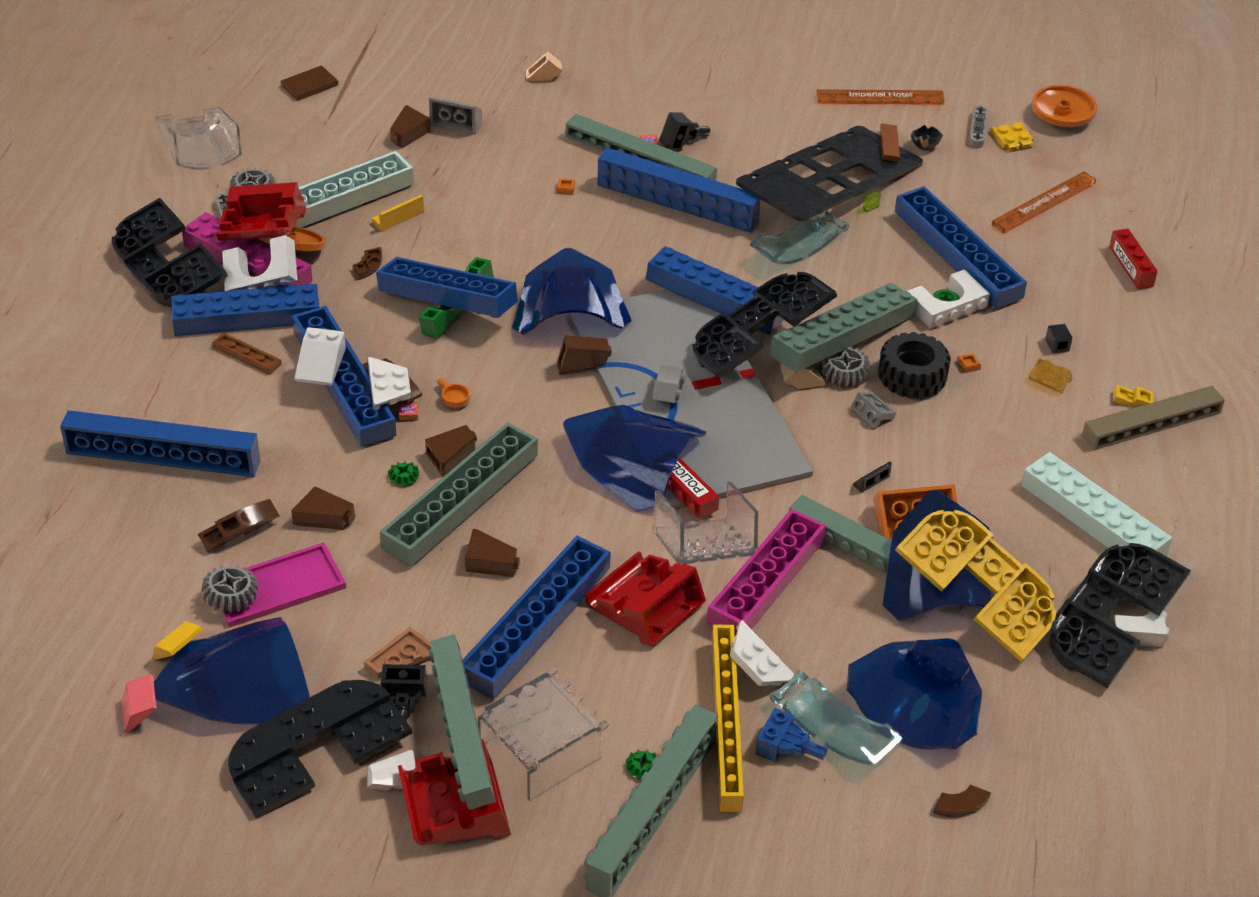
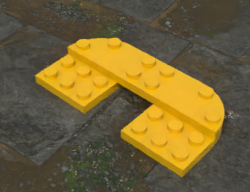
[895,510,1056,662]

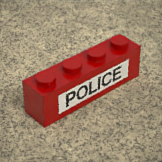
[1109,228,1158,289]
[652,451,720,519]

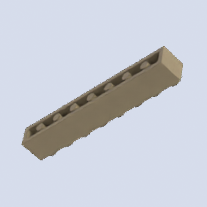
[1082,385,1225,450]

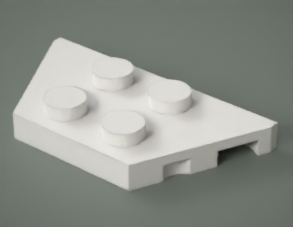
[368,357,411,410]
[730,620,799,686]

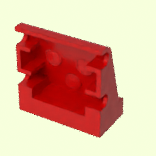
[216,182,306,241]
[584,551,706,646]
[398,739,511,845]

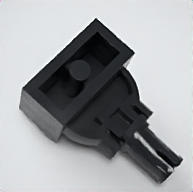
[659,112,711,151]
[381,664,428,721]

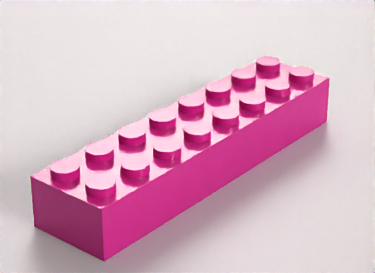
[182,212,313,287]
[707,508,826,635]

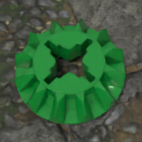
[932,290,960,302]
[388,461,419,486]
[626,749,656,780]

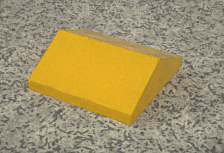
[152,621,203,660]

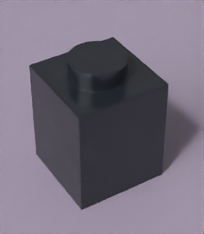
[1045,324,1073,353]

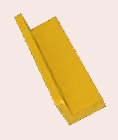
[372,195,424,231]

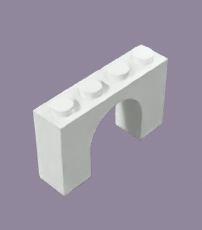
[222,235,297,291]
[907,269,990,329]
[1113,596,1169,648]

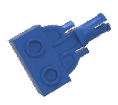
[755,708,828,762]

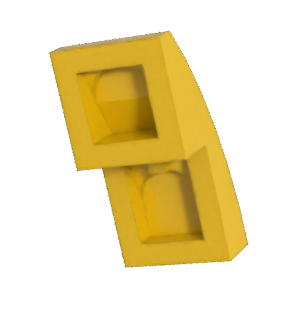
[1113,384,1154,407]

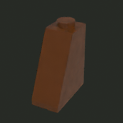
[390,105,430,148]
[557,335,612,375]
[425,425,477,477]
[291,486,355,530]
[465,529,520,577]

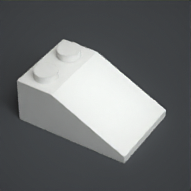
[295,327,346,386]

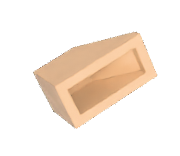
[526,52,562,81]

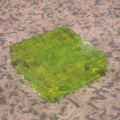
[863,191,881,213]

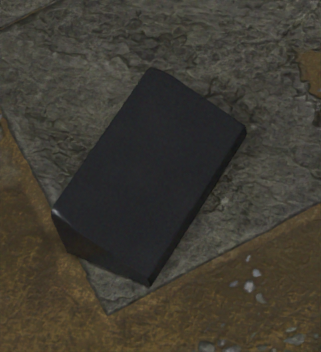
[853,461,892,493]

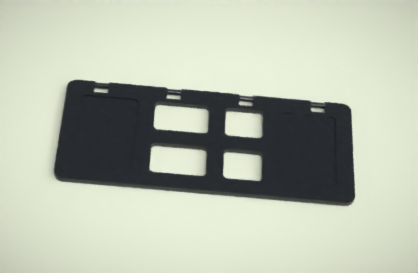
[736,125,923,221]

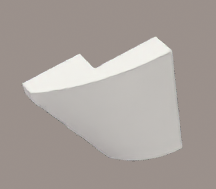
[367,750,415,790]

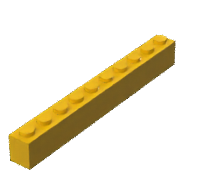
[712,625,744,812]

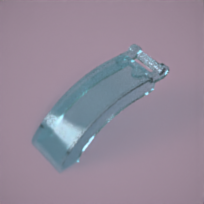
[750,210,849,264]
[770,670,902,765]

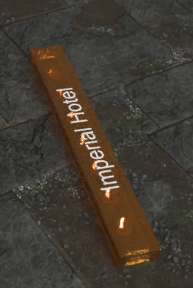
[816,89,945,104]
[992,171,1096,233]

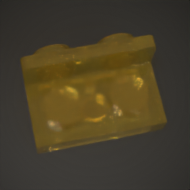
[1028,358,1072,393]

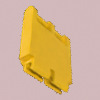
[990,122,1034,151]

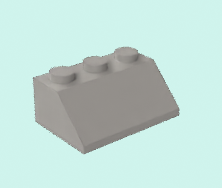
[429,97,482,134]

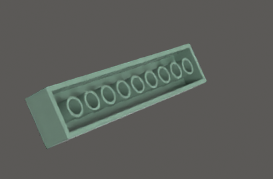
[769,283,918,372]
[380,422,538,566]
[584,704,718,897]

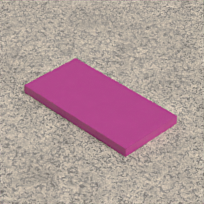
[222,542,346,628]

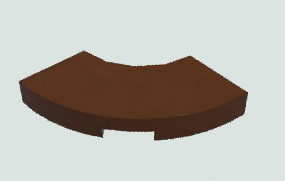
[352,247,383,280]
[933,785,991,817]

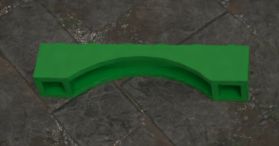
[418,257,494,338]

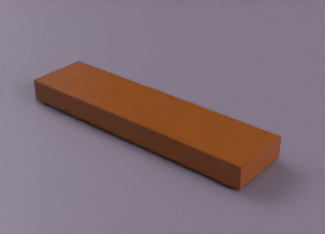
[880,123,900,162]
[212,333,282,375]

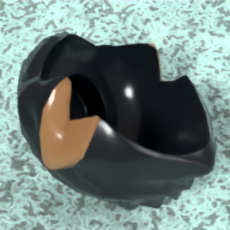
[911,125,943,149]

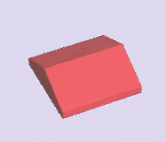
[122,674,157,733]

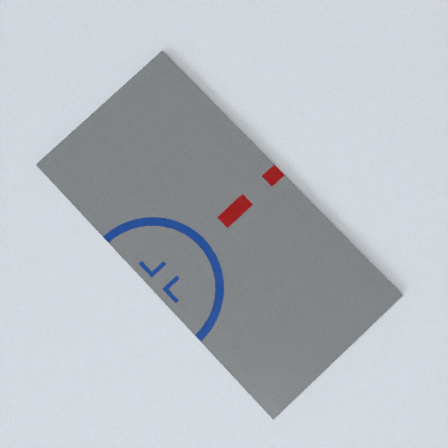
[568,289,813,511]

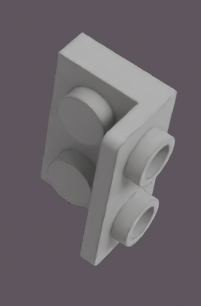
[851,392,896,428]

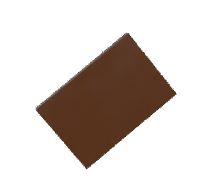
[280,65,338,101]

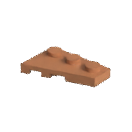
[364,627,432,678]

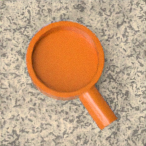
[437,378,470,408]

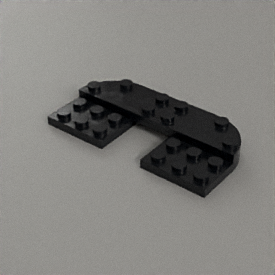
[112,198,228,307]
[693,272,838,378]
[1049,543,1191,689]
[228,680,413,819]

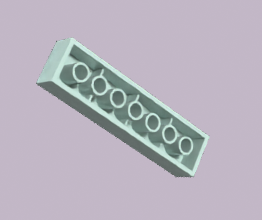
[295,151,414,228]
[1021,452,1172,555]

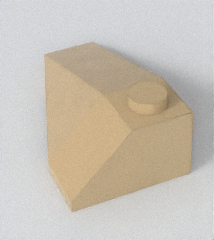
[778,325,826,389]

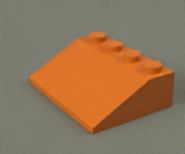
[873,484,959,544]

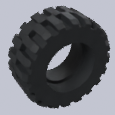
[878,332,951,399]

